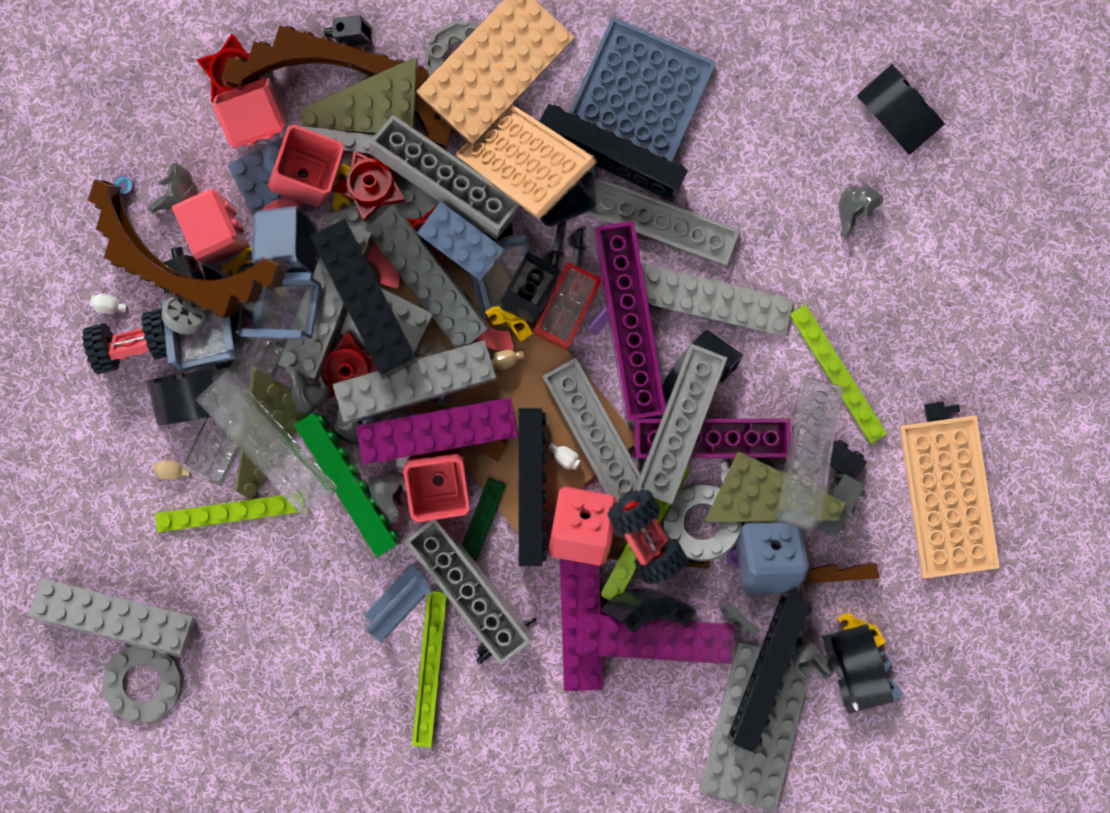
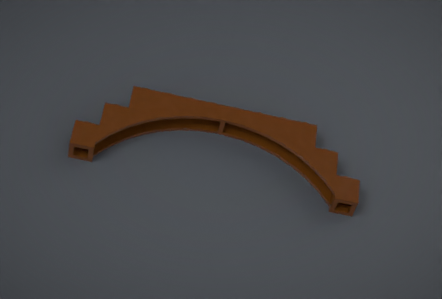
[221,26,452,151]
[88,179,288,319]

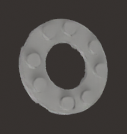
[425,21,480,77]
[664,485,742,561]
[103,645,182,722]

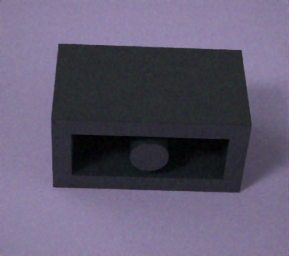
[819,439,867,479]

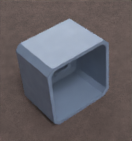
[252,206,317,274]
[736,521,809,595]

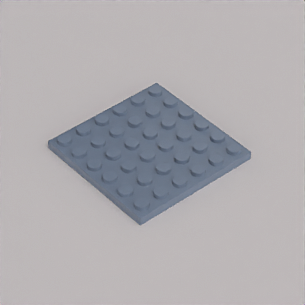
[569,17,716,162]

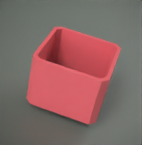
[212,77,285,148]
[268,125,344,208]
[172,189,248,265]
[403,449,470,522]
[548,487,617,566]

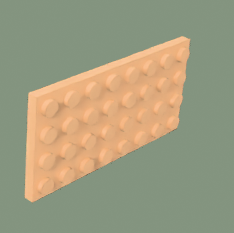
[416,0,575,146]
[454,105,596,219]
[899,415,1000,579]

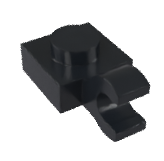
[923,401,960,422]

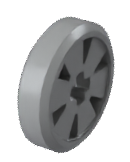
[161,296,207,334]

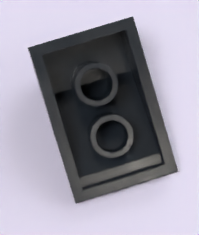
[499,252,561,323]

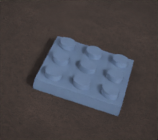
[227,140,285,215]

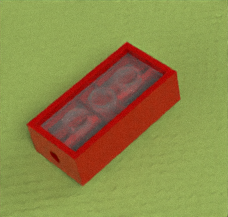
[532,262,602,350]

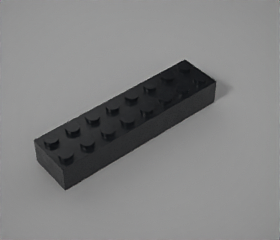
[539,103,688,203]
[309,219,418,379]
[519,408,546,566]
[727,593,812,753]

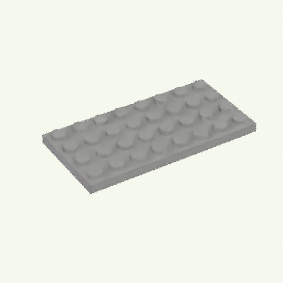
[700,641,812,812]

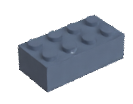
[417,202,504,281]

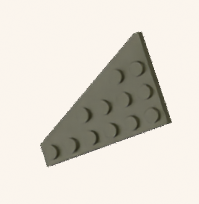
[302,58,418,133]
[234,367,307,500]
[705,452,846,522]

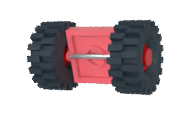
[82,308,167,375]
[607,489,688,584]

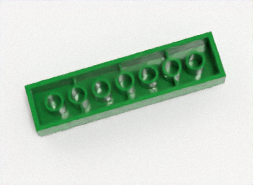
[294,413,401,558]

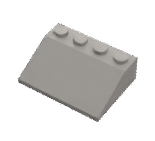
[340,288,433,354]

